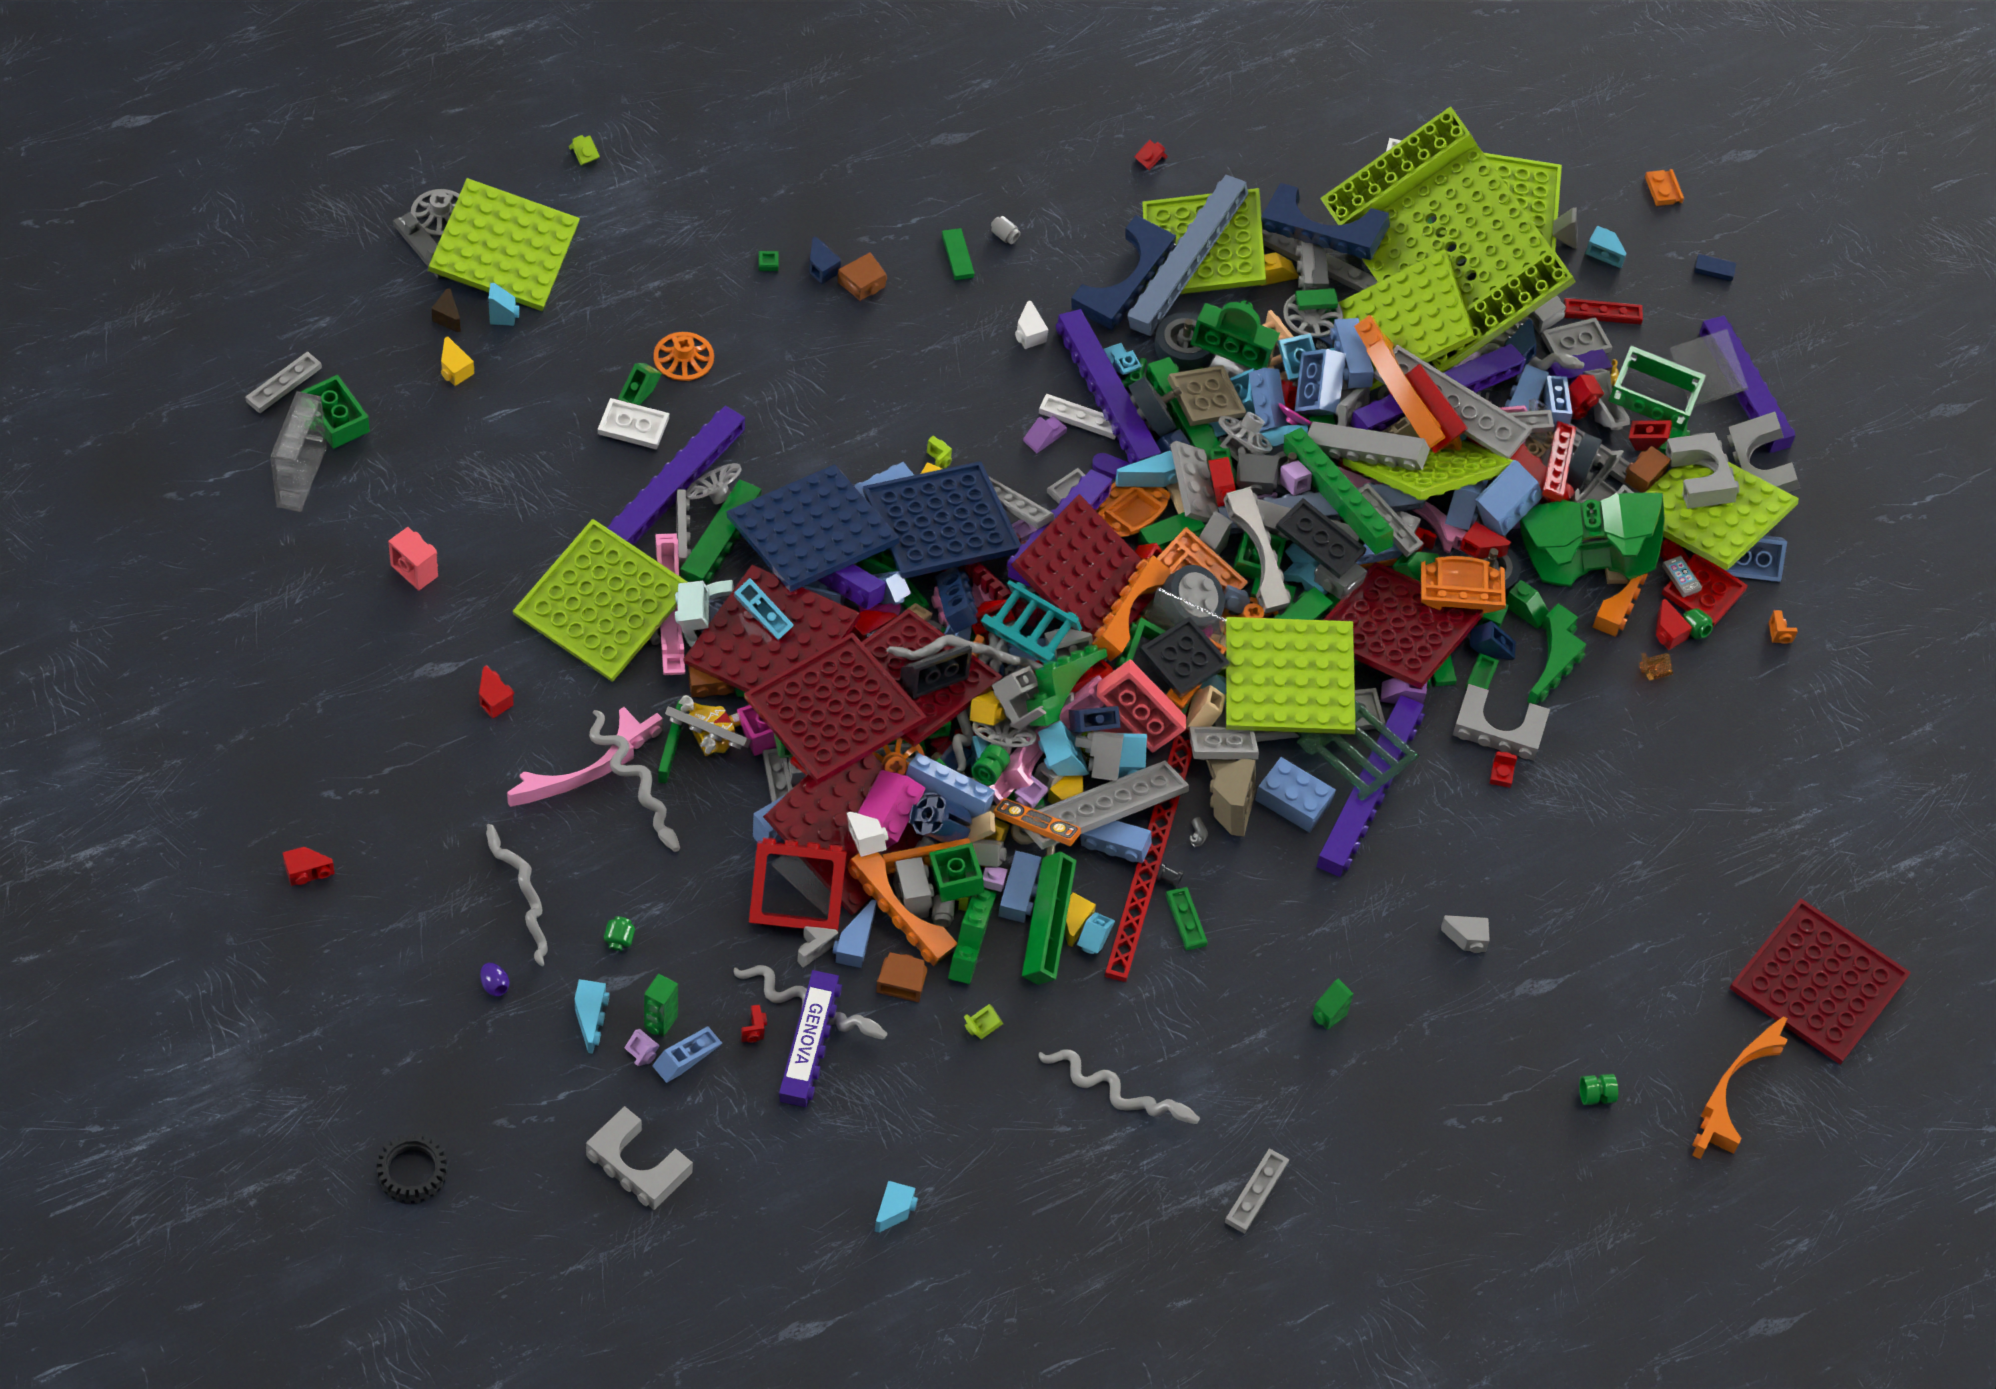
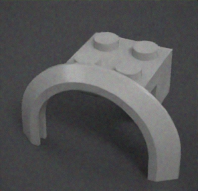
[1570,450,1634,513]
[991,666,1074,730]

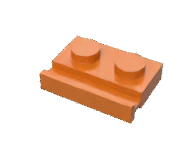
[1645,169,1684,206]

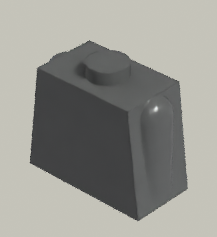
[1236,453,1280,495]
[1314,563,1367,600]

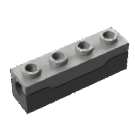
[1294,223,1329,290]

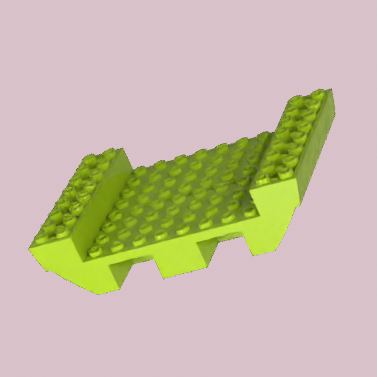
[1320,106,1576,373]

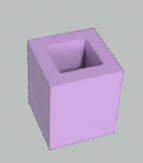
[1279,460,1312,496]

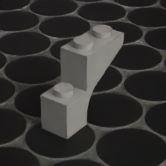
[1583,368,1630,430]

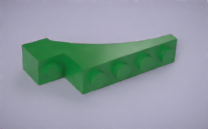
[1527,603,1586,705]
[1026,645,1108,726]
[948,888,998,984]

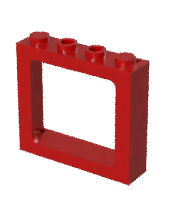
[749,837,847,931]

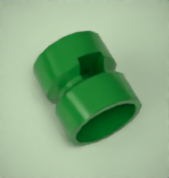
[971,745,1010,786]
[1579,1074,1618,1105]

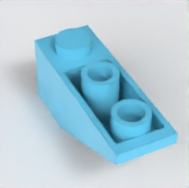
[575,979,610,1054]

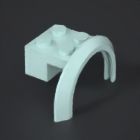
[675,580,734,647]

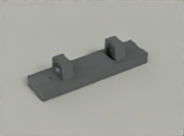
[393,212,442,278]

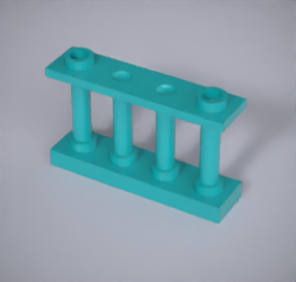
[981,580,1082,663]

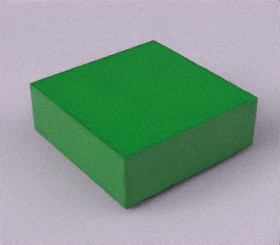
[758,251,779,271]

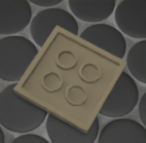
[1167,365,1246,426]

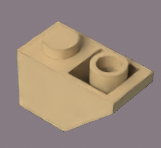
[1186,685,1226,730]

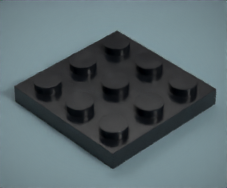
[1139,616,1230,698]

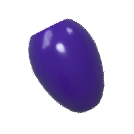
[480,962,510,996]

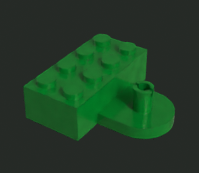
[1191,300,1280,370]

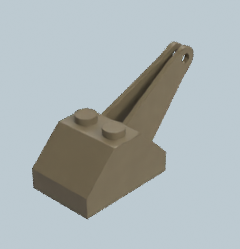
[1206,758,1256,836]

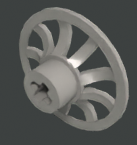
[411,189,460,236]
[1283,294,1343,338]
[1218,412,1272,453]
[686,463,742,504]
[972,718,1036,755]

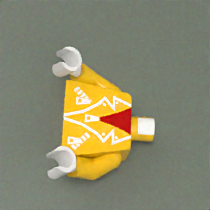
[679,695,741,756]

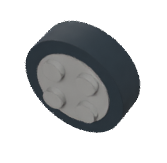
[1161,565,1225,629]

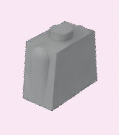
[1527,296,1566,334]

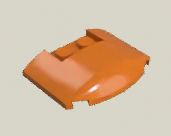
[1096,481,1171,537]
[1157,527,1248,592]
[1421,556,1506,613]

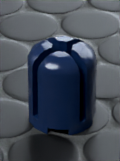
[909,792,972,843]

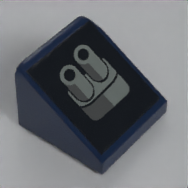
[1312,331,1333,350]

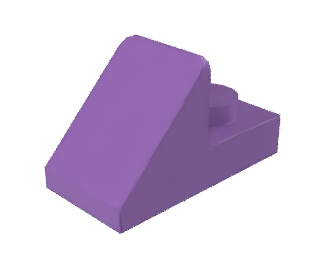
[1023,416,1067,453]

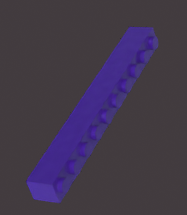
[1056,309,1161,464]
[1350,344,1526,432]
[607,405,745,546]
[1316,695,1425,877]

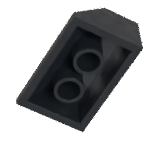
[900,645,972,699]

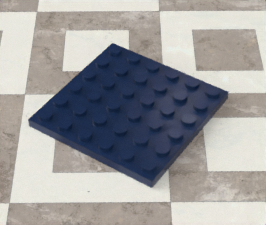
[863,461,1021,579]
[726,464,900,592]

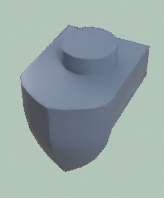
[1224,585,1250,613]

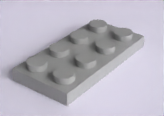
[1170,441,1218,523]

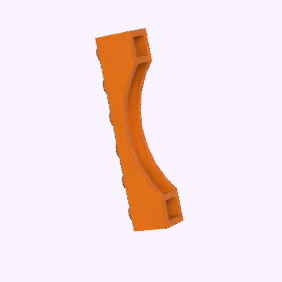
[1092,555,1171,661]
[1593,573,1648,637]
[847,852,958,966]

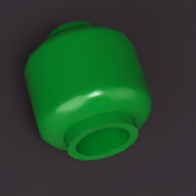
[1682,608,1713,639]
[603,916,635,951]

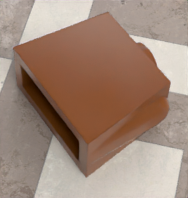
[838,252,887,301]
[876,952,927,1003]

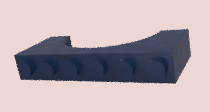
[1261,183,1390,260]
[1071,215,1177,330]

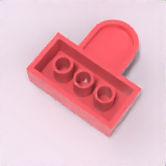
[1087,659,1186,753]

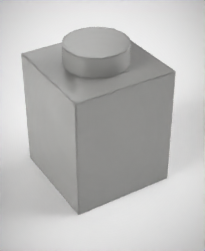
[973,839,1007,867]

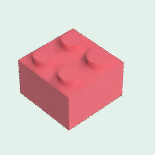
[388,527,438,590]

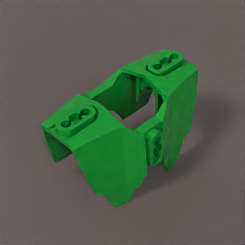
[1519,493,1665,587]

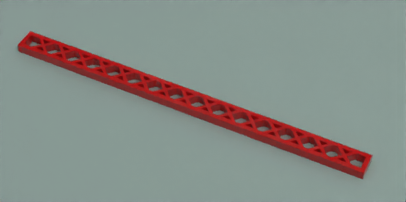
[1105,701,1193,982]

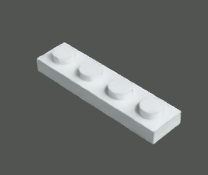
[1039,394,1116,439]

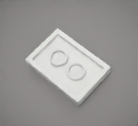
[598,398,669,449]

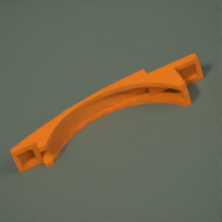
[1354,315,1445,448]
[1692,1016,1788,1159]

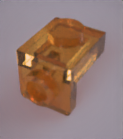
[1639,652,1674,680]

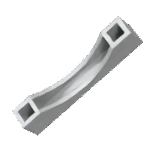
[1223,487,1291,614]

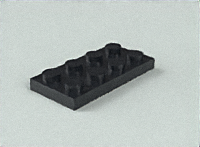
[1275,498,1367,579]

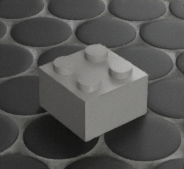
[893,857,934,919]

